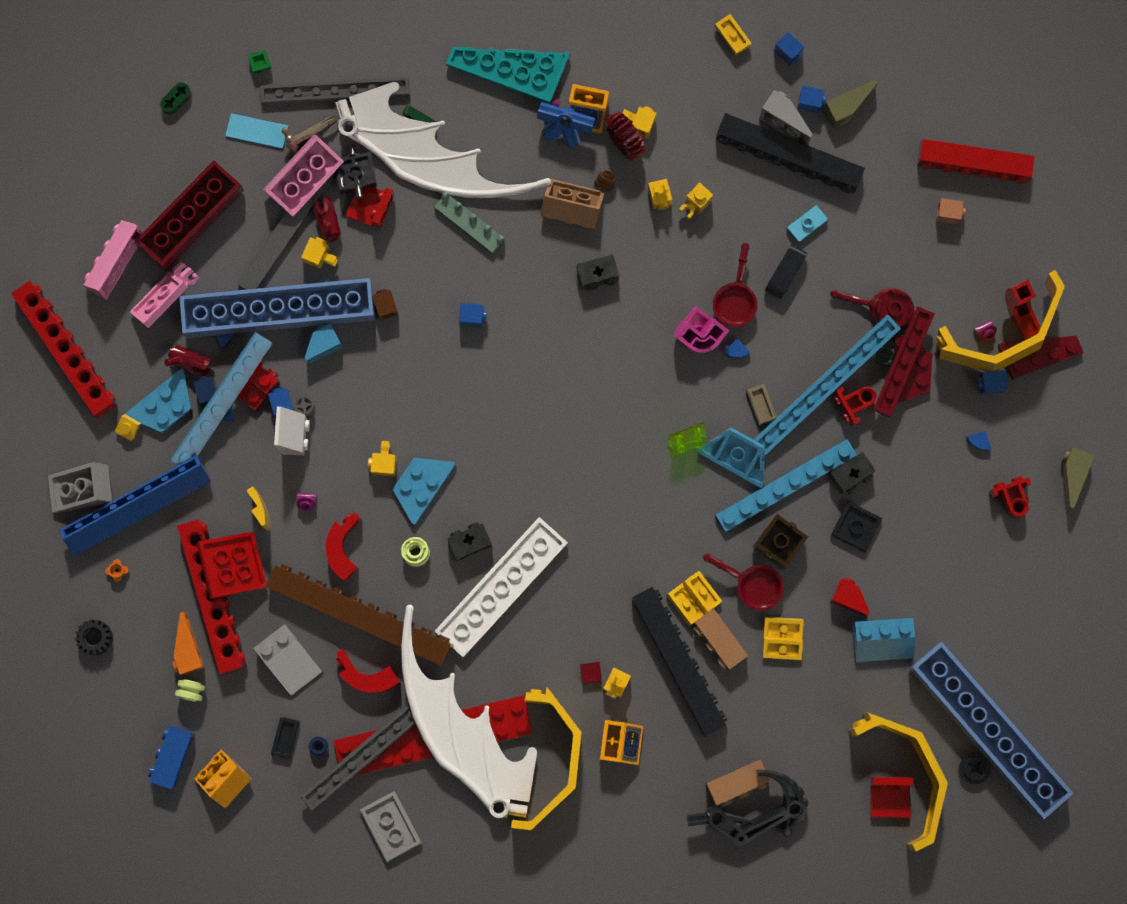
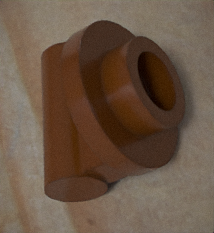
[594,170,616,192]

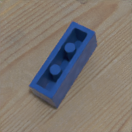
[148,726,195,790]

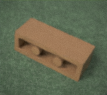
[693,608,748,670]
[706,759,770,807]

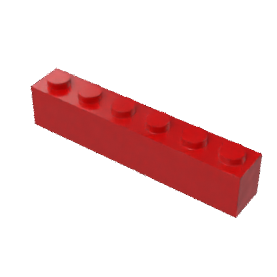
[917,138,1035,184]

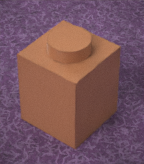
[936,198,966,225]

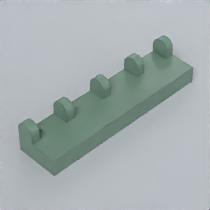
[434,191,505,254]

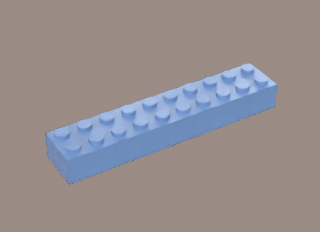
[180,278,375,338]
[909,642,1074,819]

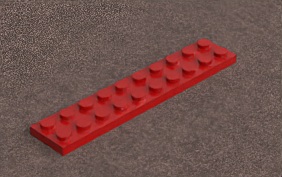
[333,695,533,776]

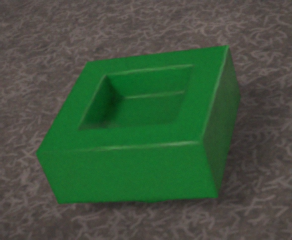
[248,50,272,74]

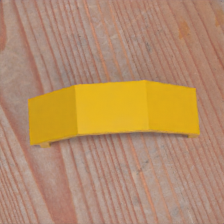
[935,270,1065,372]
[511,687,582,830]
[849,712,948,852]

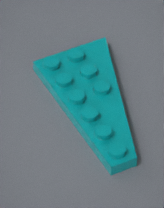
[446,47,570,104]

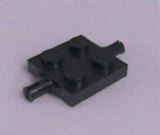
[336,144,377,201]

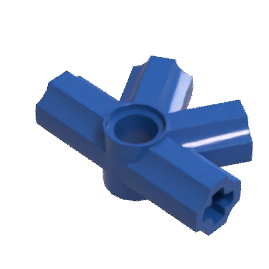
[537,102,595,148]

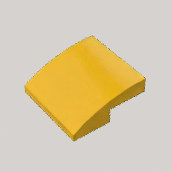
[246,486,271,531]
[666,571,722,626]
[763,617,804,660]

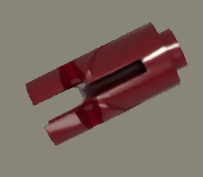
[314,198,342,242]
[164,345,213,377]

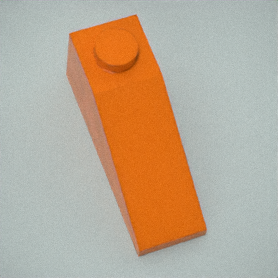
[172,612,205,676]

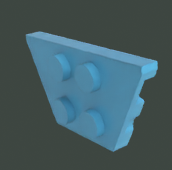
[125,368,193,434]
[697,428,765,488]
[393,458,456,526]

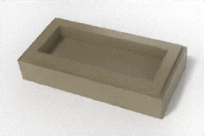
[746,384,777,426]

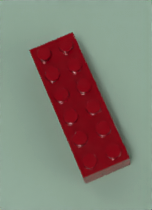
[135,160,244,271]

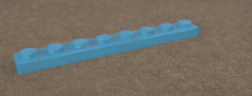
[171,332,272,465]
[715,439,857,532]

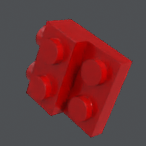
[237,361,280,411]

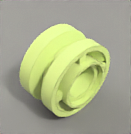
[401,537,430,567]
[175,679,205,702]

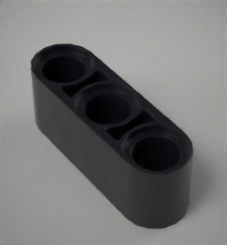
[765,244,808,299]

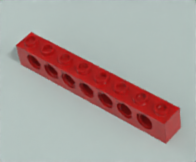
[11,281,117,419]
[177,519,246,675]

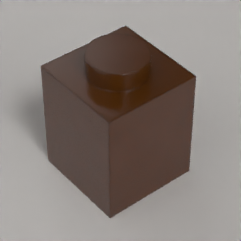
[373,289,399,321]

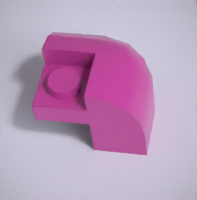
[674,306,729,353]

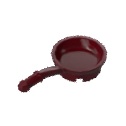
[713,242,758,327]
[830,288,914,331]
[703,553,784,611]

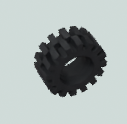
[75,619,113,656]

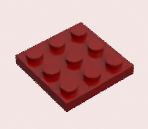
[197,531,267,599]

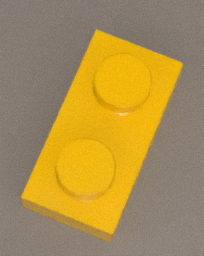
[715,14,752,55]

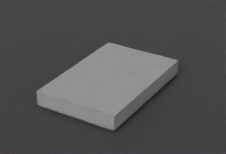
[360,791,422,862]

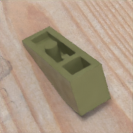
[824,79,878,127]
[1061,447,1095,511]

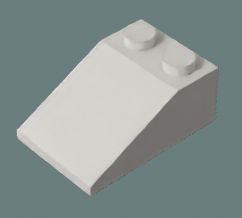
[274,406,310,456]

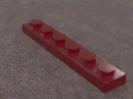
[873,306,935,418]

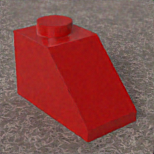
[830,577,870,617]

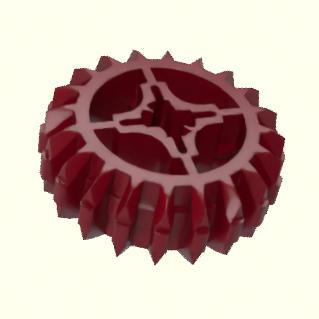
[605,111,645,160]

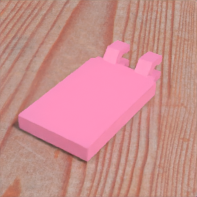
[130,262,200,328]

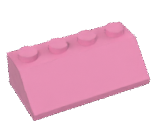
[263,135,344,217]
[83,220,142,300]

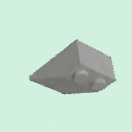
[759,90,813,145]
[48,462,112,513]
[254,624,322,696]

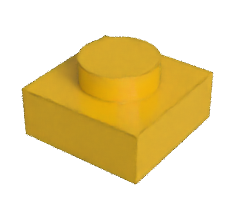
[115,414,141,441]

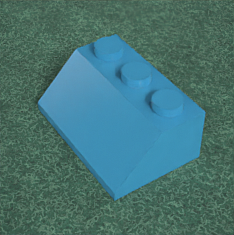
[852,618,915,663]

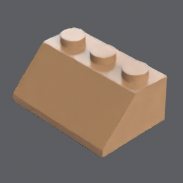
[540,179,605,229]

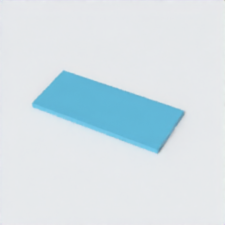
[225,113,289,149]

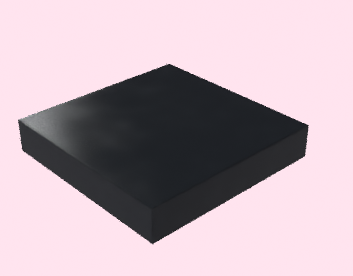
[830,501,882,553]

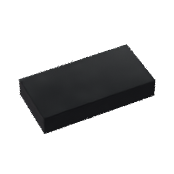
[271,716,300,759]

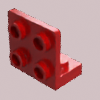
[346,187,395,230]
[870,777,913,818]

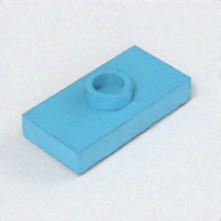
[787,205,828,243]

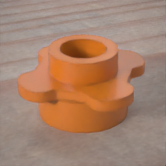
[105,559,129,582]

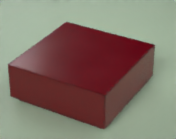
[580,662,602,684]

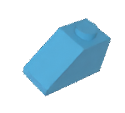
[305,324,342,364]

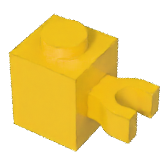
[623,106,657,139]
[648,179,672,210]
[679,182,713,220]
[301,237,338,269]
[368,441,397,477]
[603,667,631,699]

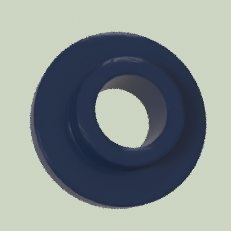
[309,737,329,756]

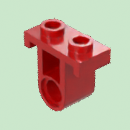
[833,387,877,427]
[989,476,1031,519]

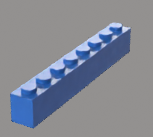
[60,455,211,556]

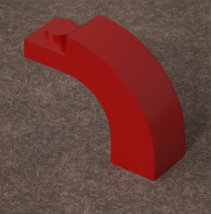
[1005,280,1041,340]
[325,512,362,583]
[336,649,401,693]

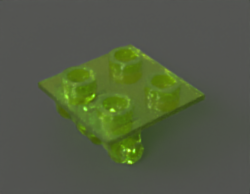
[667,422,708,456]

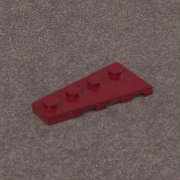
[998,335,1084,380]

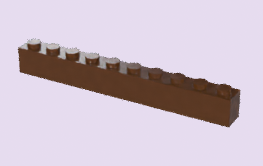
[265,564,454,666]

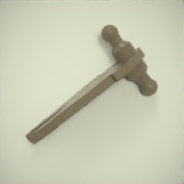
[281,114,339,154]

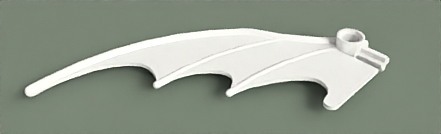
[335,82,551,198]
[401,605,537,819]

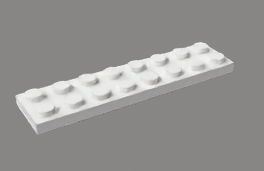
[435,517,568,658]

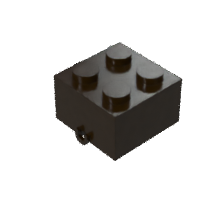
[753,514,808,570]

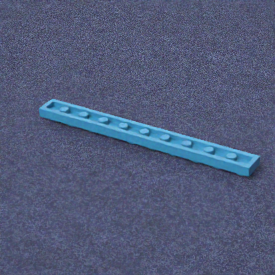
[753,315,901,455]

